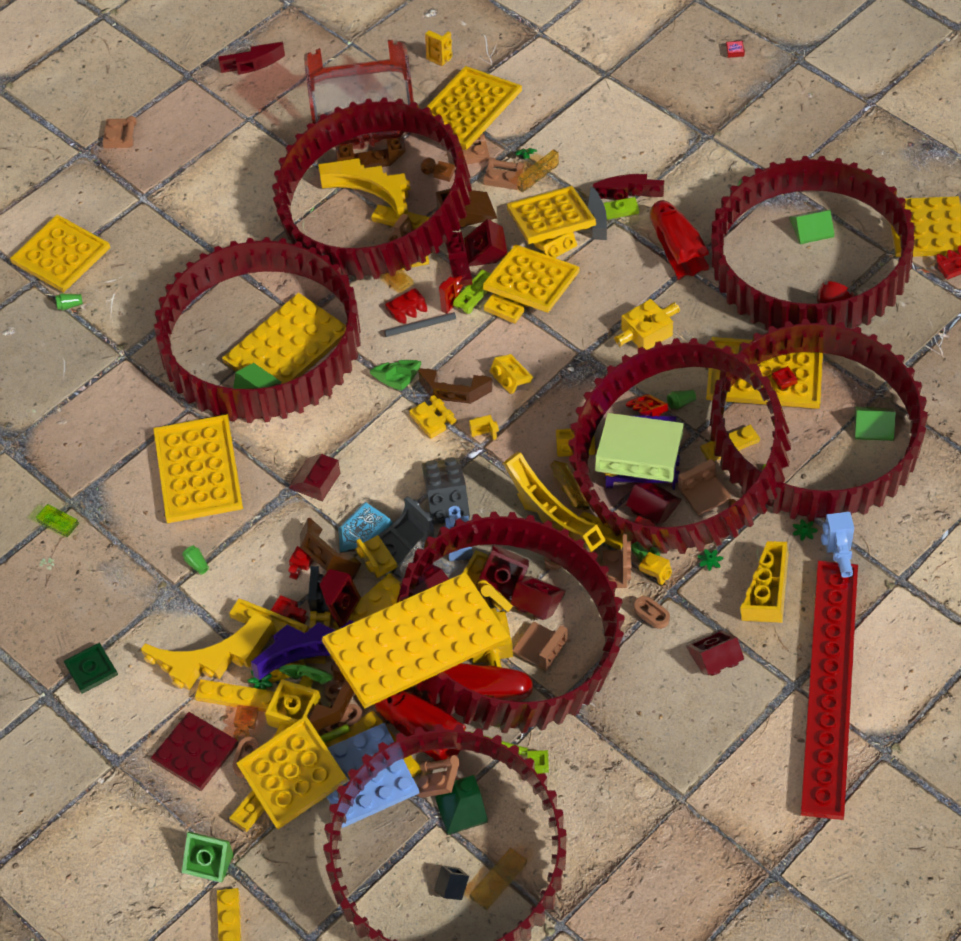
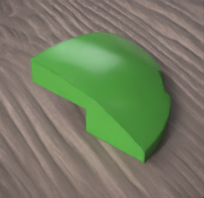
[370,360,421,391]
[279,665,333,684]

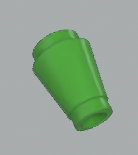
[55,293,82,311]
[667,390,696,410]
[182,545,209,575]

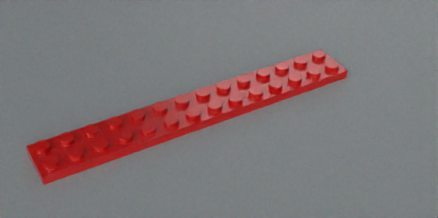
[800,561,858,820]

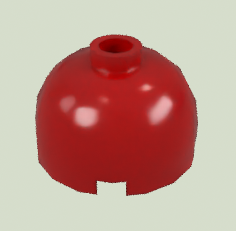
[816,281,855,303]

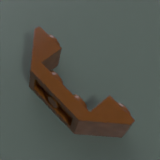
[335,137,406,168]
[418,368,493,404]
[300,518,362,580]
[308,661,354,731]

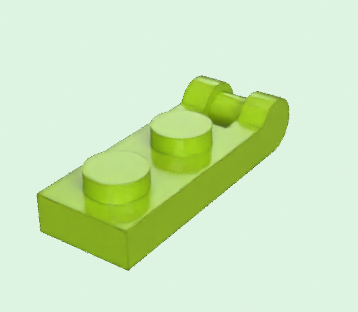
[453,269,491,314]

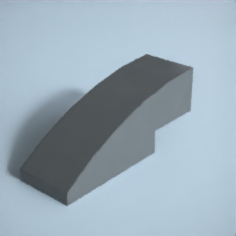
[588,187,607,240]

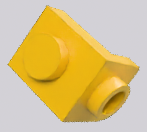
[469,415,499,440]
[639,552,672,585]

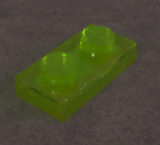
[36,504,79,538]

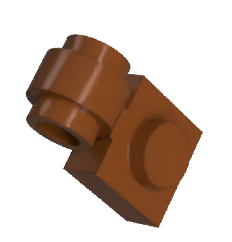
[421,157,456,182]

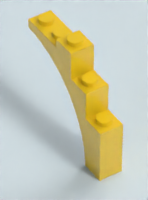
[318,158,411,219]
[503,452,606,552]
[141,612,276,690]

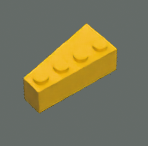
[740,541,789,623]

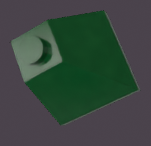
[435,775,488,835]

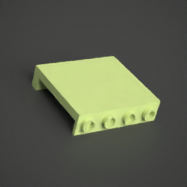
[595,413,684,482]

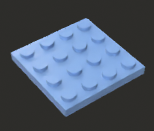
[327,723,419,828]

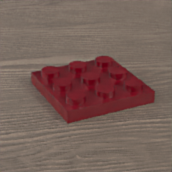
[151,712,239,791]

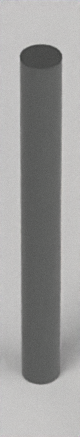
[384,312,456,337]

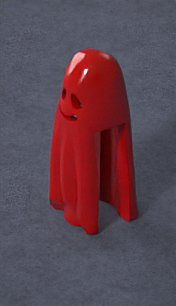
[650,200,709,280]
[429,663,533,711]
[374,690,466,769]

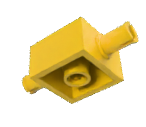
[614,299,680,350]
[472,599,513,667]
[265,675,322,737]

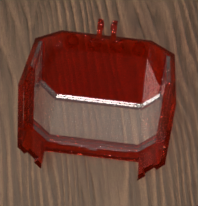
[304,39,414,148]

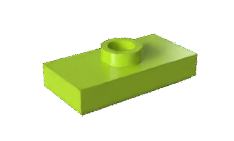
[603,197,639,220]

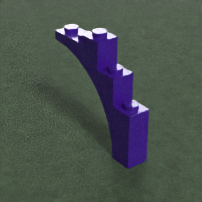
[251,620,354,680]

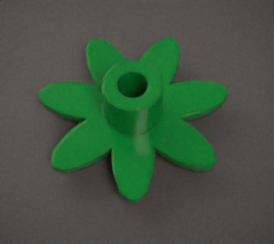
[515,148,537,159]
[793,519,818,541]
[698,549,723,571]
[247,670,273,690]

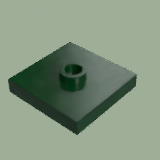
[63,642,118,694]

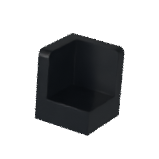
[434,865,469,900]

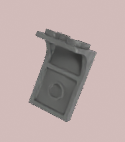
[422,457,470,524]
[378,496,434,576]

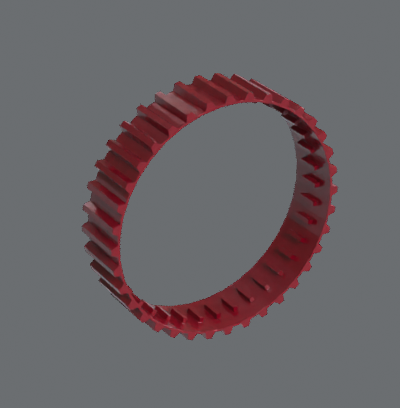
[272,97,472,280]
[711,156,915,330]
[154,237,361,423]
[710,319,928,522]
[568,338,791,554]
[396,511,625,733]
[323,724,567,941]

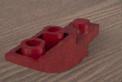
[218,41,285,75]
[593,174,664,200]
[446,231,473,286]

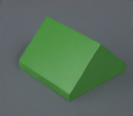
[789,209,835,244]
[233,363,282,389]
[855,407,896,441]
[182,831,233,883]

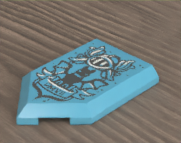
[338,502,393,552]

